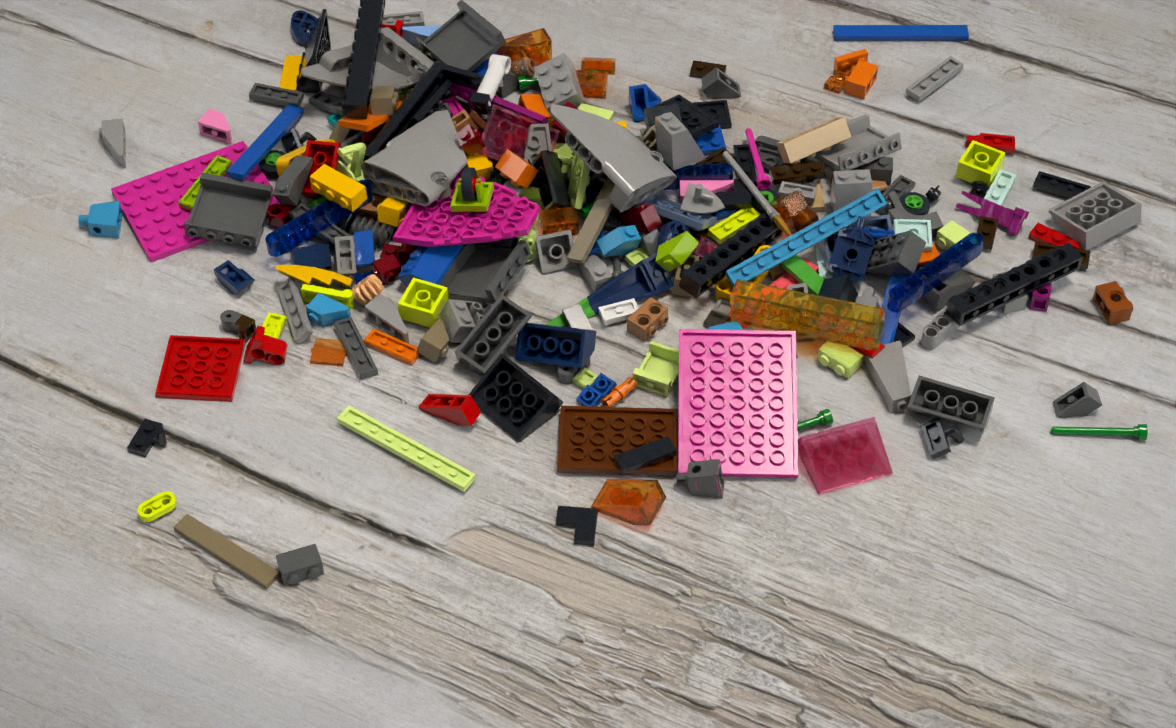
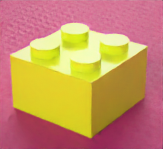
[956,140,1006,190]
[398,278,448,328]

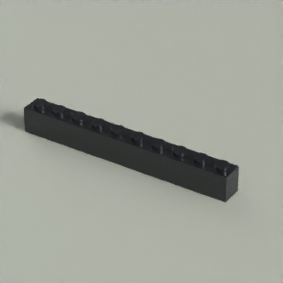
[342,0,385,119]

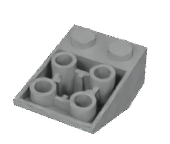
[439,299,493,343]

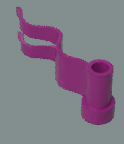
[956,191,1029,235]

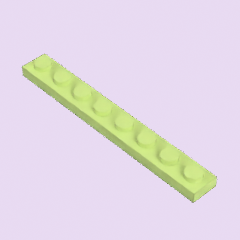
[337,405,476,492]

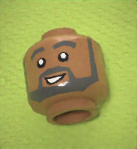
[510,56,536,79]

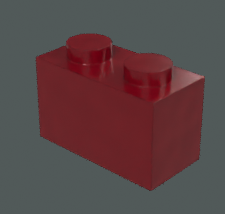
[619,203,662,232]

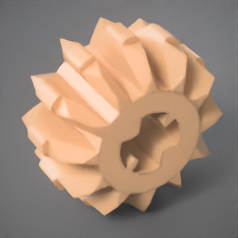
[352,274,384,305]

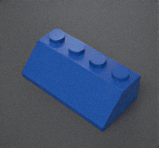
[398,244,464,288]

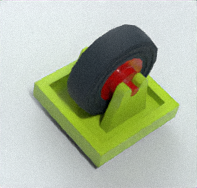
[450,167,494,212]

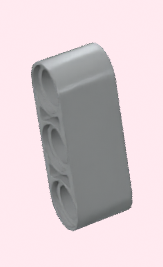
[921,309,959,350]

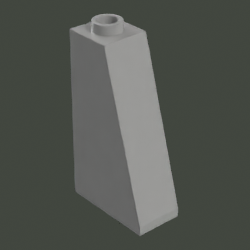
[863,341,911,413]

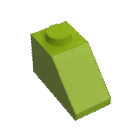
[656,231,699,272]

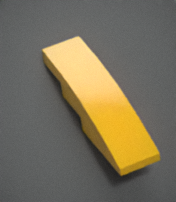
[275,265,353,289]

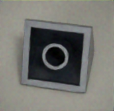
[814,275,858,321]

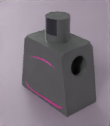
[677,459,725,498]

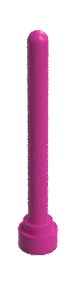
[745,128,771,190]

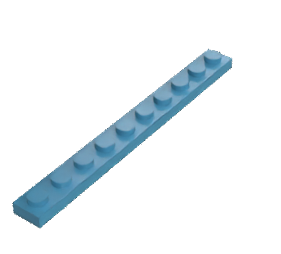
[725,188,888,289]

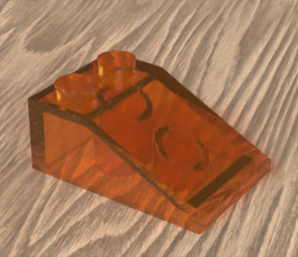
[497,28,552,68]
[591,479,666,525]

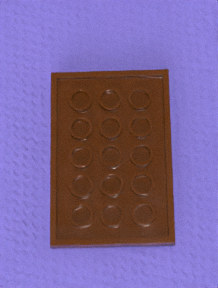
[557,406,678,476]

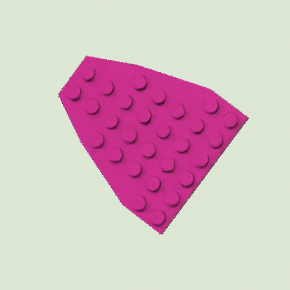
[393,170,540,247]

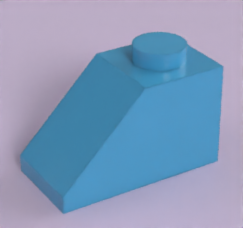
[596,225,641,257]
[306,293,351,327]

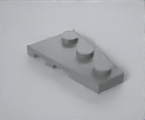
[524,123,552,178]

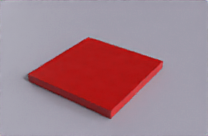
[155,335,246,402]

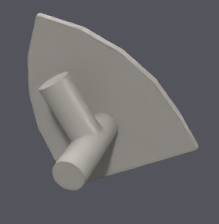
[680,183,725,214]

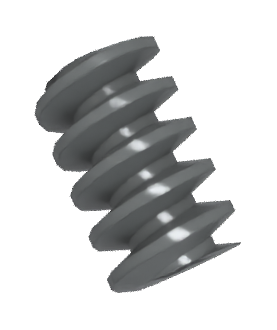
[352,216,394,247]

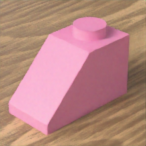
[198,108,232,144]

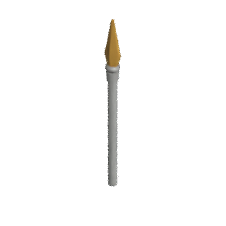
[722,151,792,237]

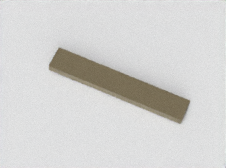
[566,177,615,264]
[174,514,280,590]

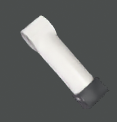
[469,54,511,119]

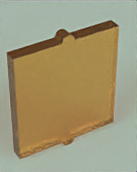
[310,338,348,366]

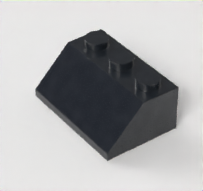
[532,150,570,213]

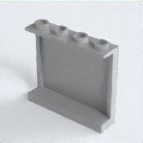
[814,115,902,171]

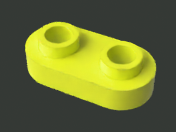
[137,491,177,522]

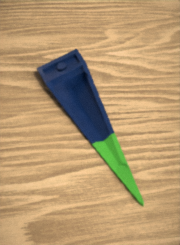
[546,253,674,326]

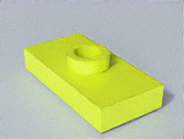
[262,312,287,339]

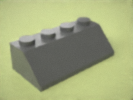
[455,294,532,374]
[907,375,995,431]

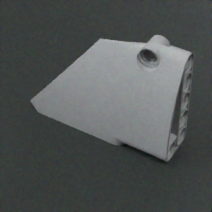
[301,27,434,90]
[550,104,677,212]
[361,110,467,206]

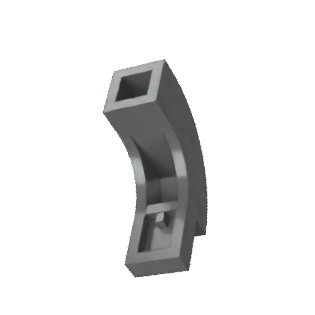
[886,191,944,238]

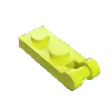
[301,284,354,310]

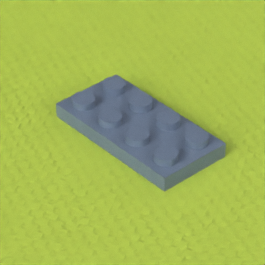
[638,194,717,231]

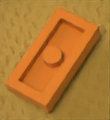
[833,49,868,74]

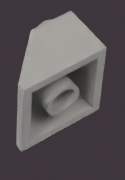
[536,230,578,273]

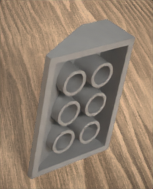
[1049,181,1142,250]

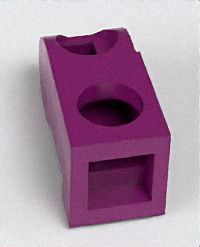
[1030,283,1052,312]

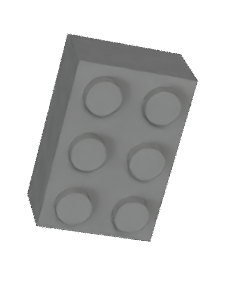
[534,53,585,112]

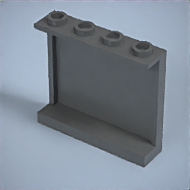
[416,0,507,72]
[184,173,273,248]
[439,240,532,304]

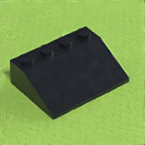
[296,9,331,93]
[468,353,564,442]

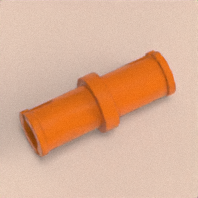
[601,377,637,407]

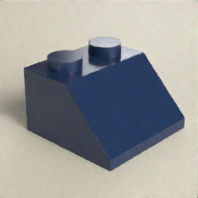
[291,243,332,270]

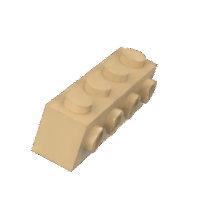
[777,117,851,164]

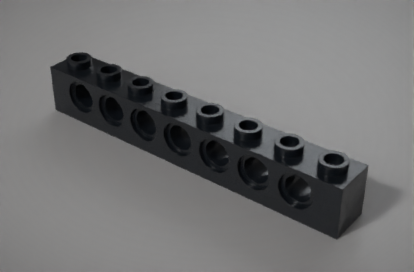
[679,212,786,298]
[946,243,1083,327]

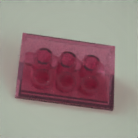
[477,104,560,162]
[798,416,893,494]

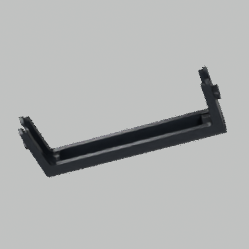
[363,62,482,162]

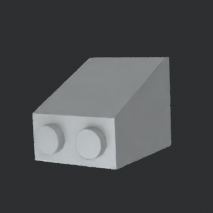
[655,112,705,170]
[830,169,872,217]

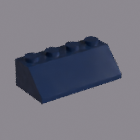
[515,323,597,368]

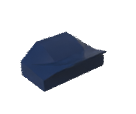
[214,260,255,294]

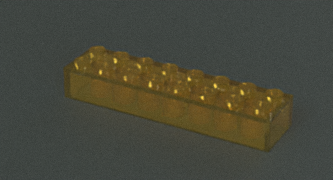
[730,279,885,352]

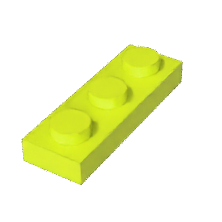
[708,207,761,244]

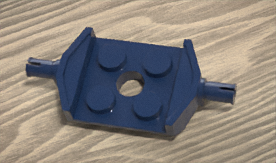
[826,216,875,283]

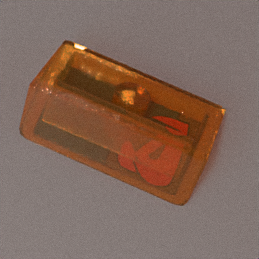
[581,57,616,75]

